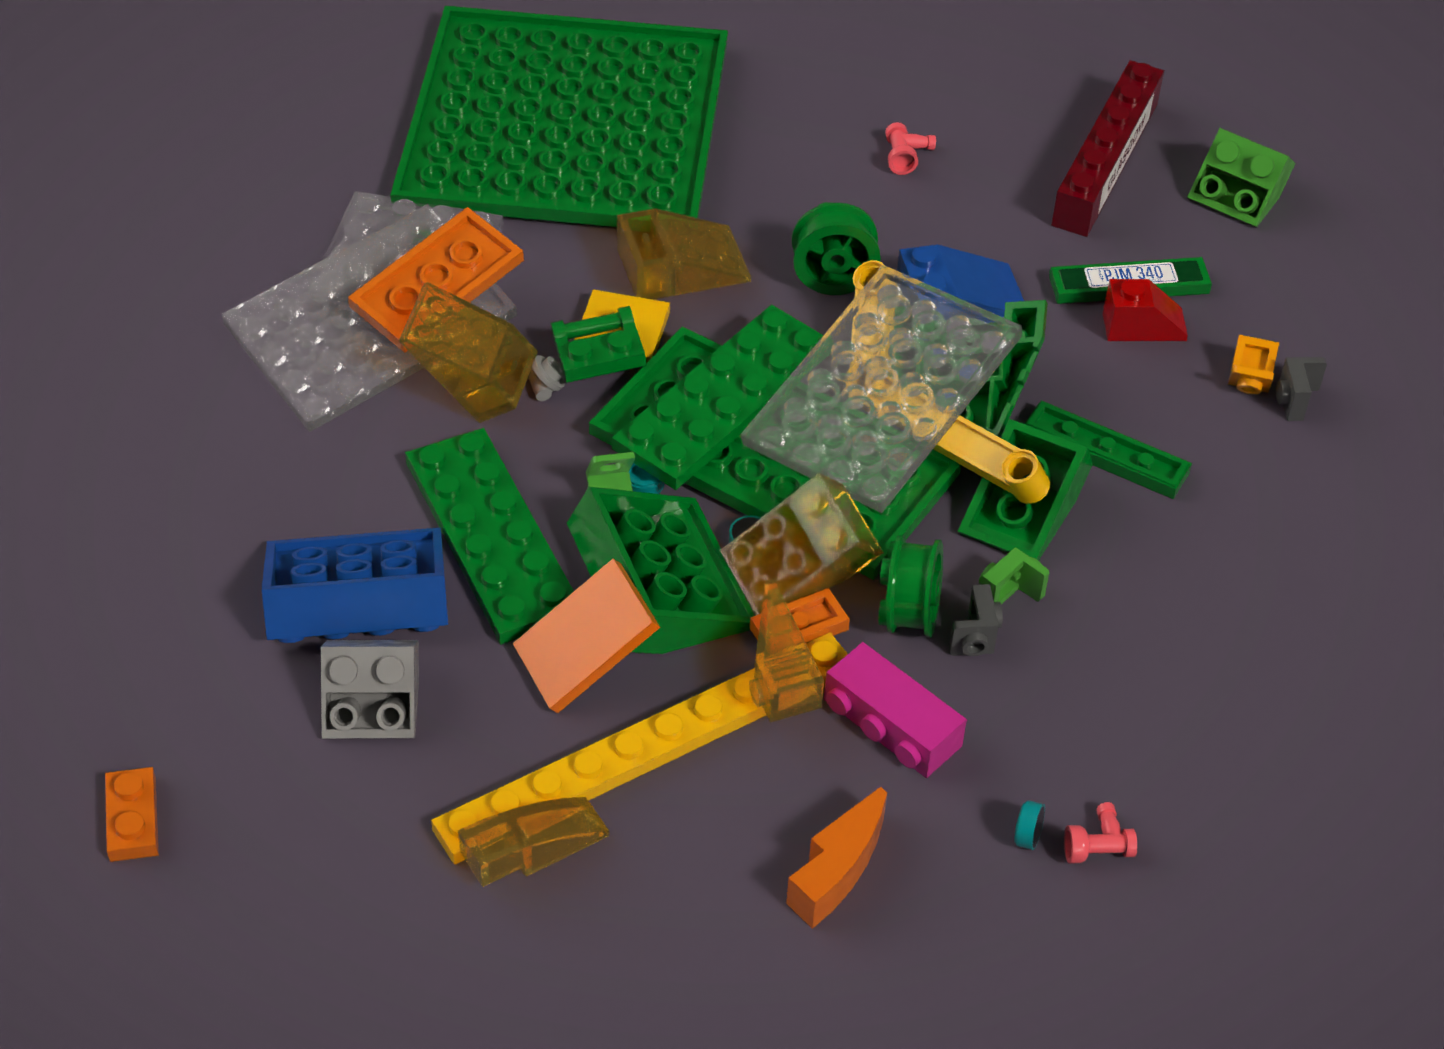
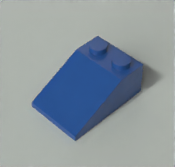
[896,244,1024,323]

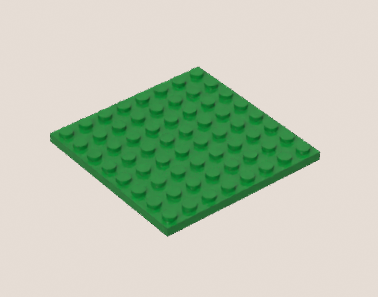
[390,6,728,234]

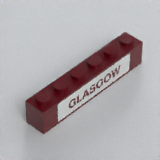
[1051,60,1165,237]

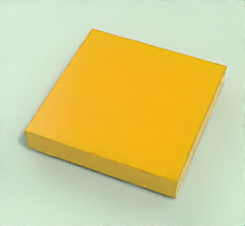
[575,289,670,363]

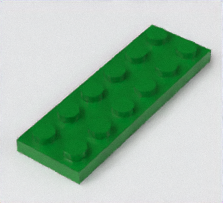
[612,304,835,490]
[405,428,574,645]

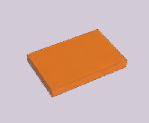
[513,558,660,713]

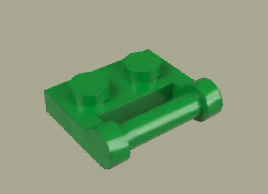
[550,306,646,383]

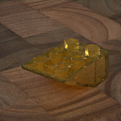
[617,208,751,299]
[399,282,538,423]
[720,473,884,615]

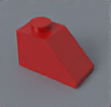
[1103,279,1188,341]

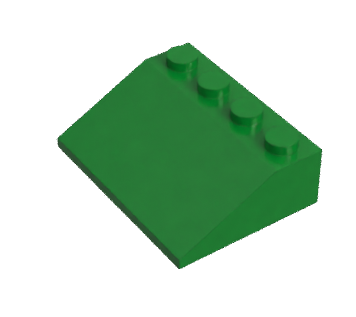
[566,487,755,654]

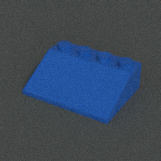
[261,527,448,643]

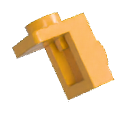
[1228,335,1279,394]

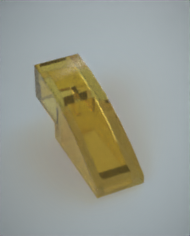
[458,797,609,887]

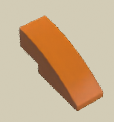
[786,787,887,929]

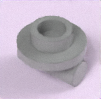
[526,355,565,401]

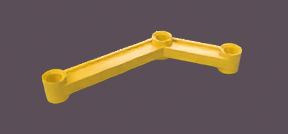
[845,260,1050,504]

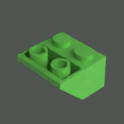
[1187,128,1296,227]

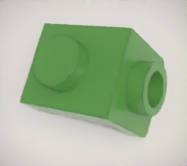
[979,547,1049,605]

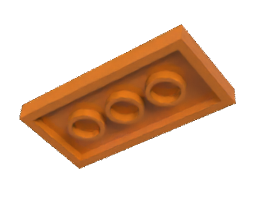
[348,207,524,353]

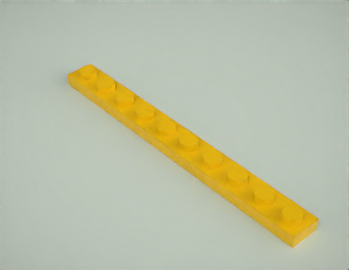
[431,632,848,865]

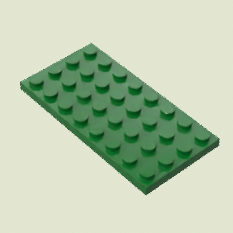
[589,326,961,580]

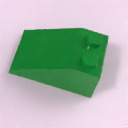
[958,419,1093,561]

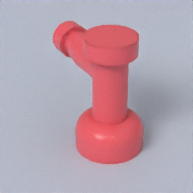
[885,122,936,175]
[1064,802,1137,864]

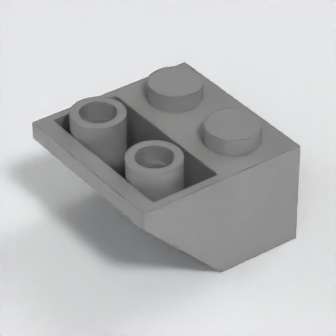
[321,640,419,739]

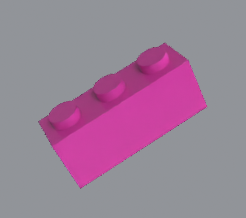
[824,642,967,778]

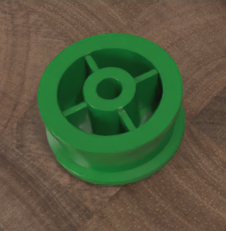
[792,202,881,295]
[878,535,943,637]

